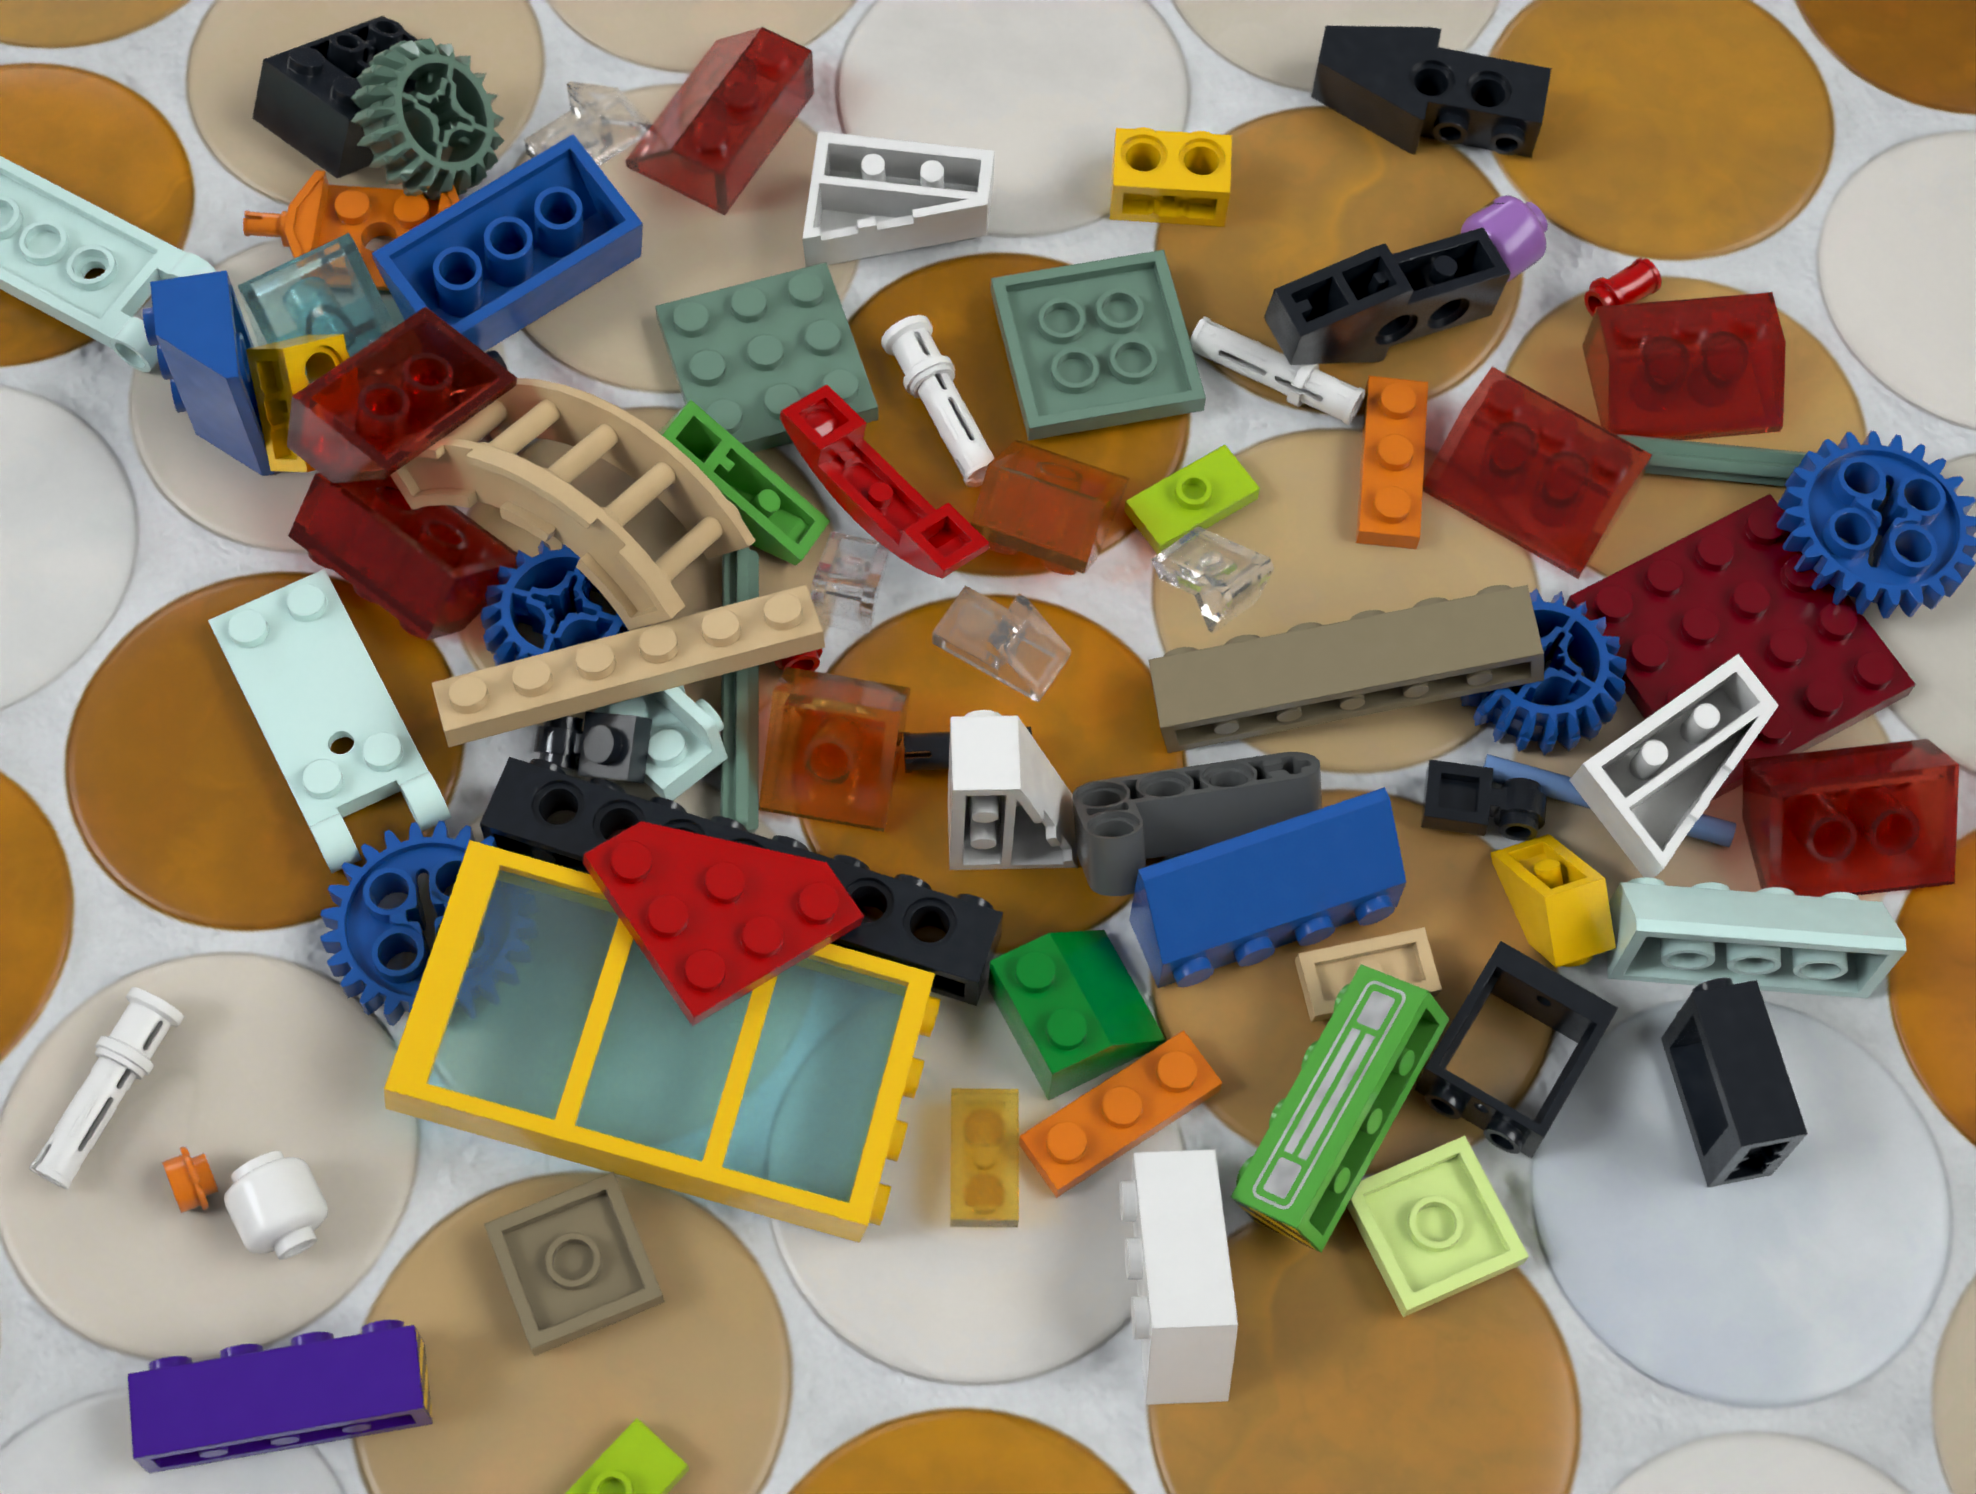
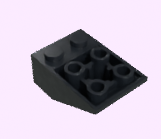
[252,15,418,179]

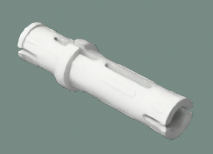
[1190,316,1366,425]

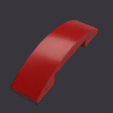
[779,384,990,579]

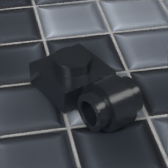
[534,712,652,783]
[1421,760,1547,841]

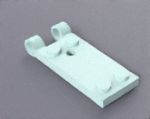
[0,156,217,373]
[208,569,451,873]

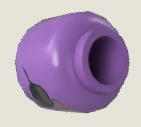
[1461,195,1548,282]

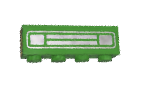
[1230,964,1450,1252]

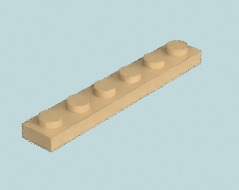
[432,585,825,747]

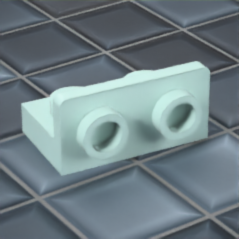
[594,685,728,801]

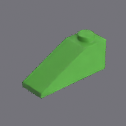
[658,399,830,565]

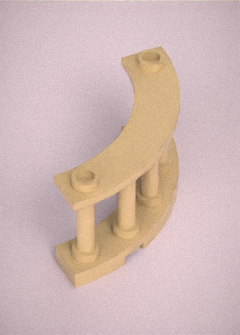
[379,378,756,631]

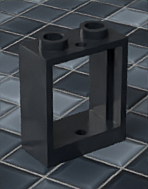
[1414,941,1618,1158]
[1661,978,1808,1188]

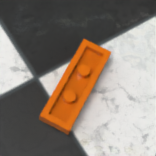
[1356,376,1428,549]
[1019,1030,1222,1198]

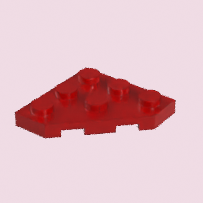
[583,821,864,1027]

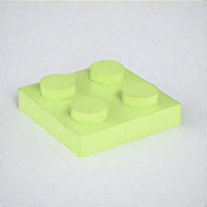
[1347,1136,1529,1317]

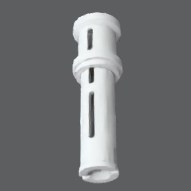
[881,315,1001,488]
[29,987,184,1190]

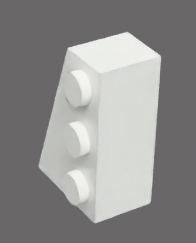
[803,131,994,267]
[1569,654,1779,878]
[948,710,1078,870]
[1119,1149,1238,1405]

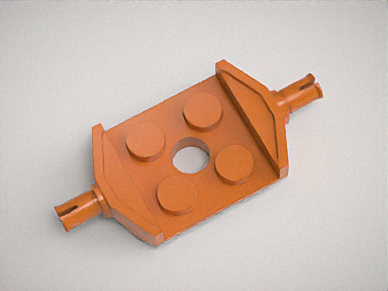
[243,170,460,291]

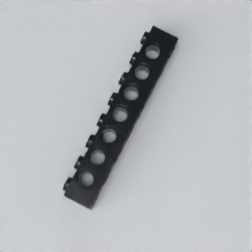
[480,757,1003,1006]

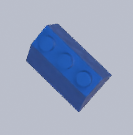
[143,270,275,476]

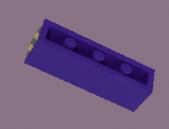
[128,1320,433,1474]

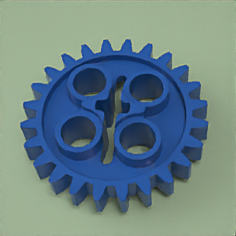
[1777,431,1976,619]
[320,821,539,1029]

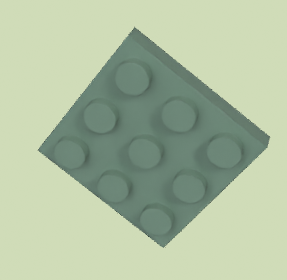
[991,250,1206,440]
[655,262,878,453]

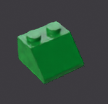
[988,930,1166,1101]

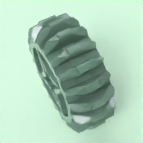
[350,38,504,200]

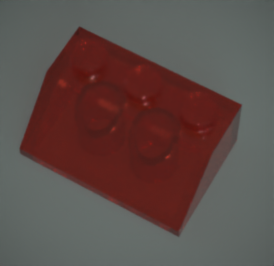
[625,27,814,215]
[1582,292,1786,447]
[287,306,517,483]
[1423,366,1652,579]
[288,461,517,641]
[1742,739,1959,897]

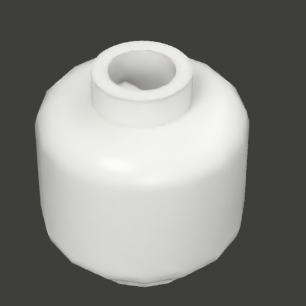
[224,1151,328,1260]

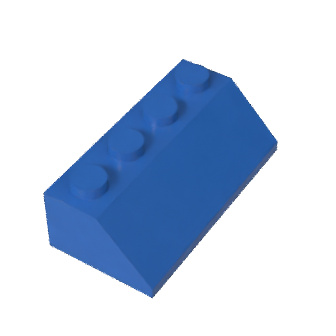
[372,134,643,372]
[1129,787,1407,988]

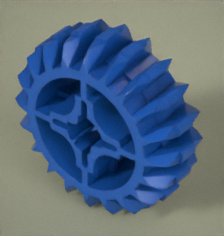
[481,540,653,666]
[1460,588,1627,756]

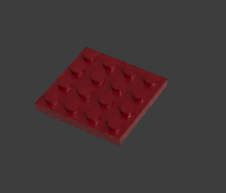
[1565,494,1916,802]

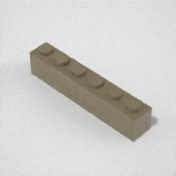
[1148,585,1544,753]

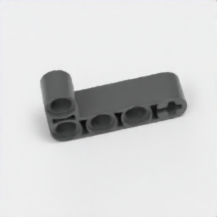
[1072,752,1322,896]

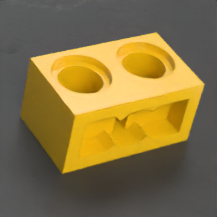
[1109,127,1232,227]
[246,334,367,472]

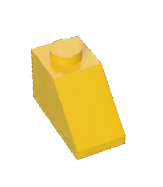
[1491,834,1616,968]

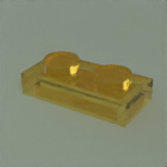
[950,1088,1019,1228]

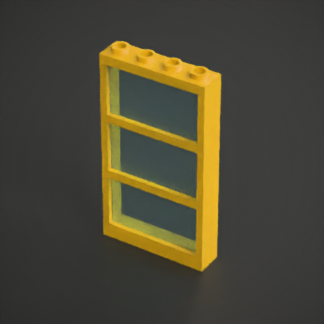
[384,840,941,1243]

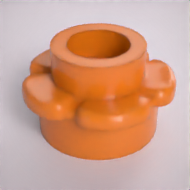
[162,1147,218,1213]

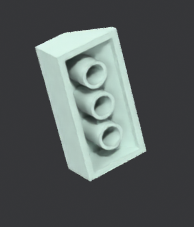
[1607,877,1906,998]

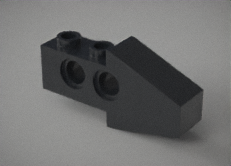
[1311,26,1552,158]
[1264,227,1511,365]

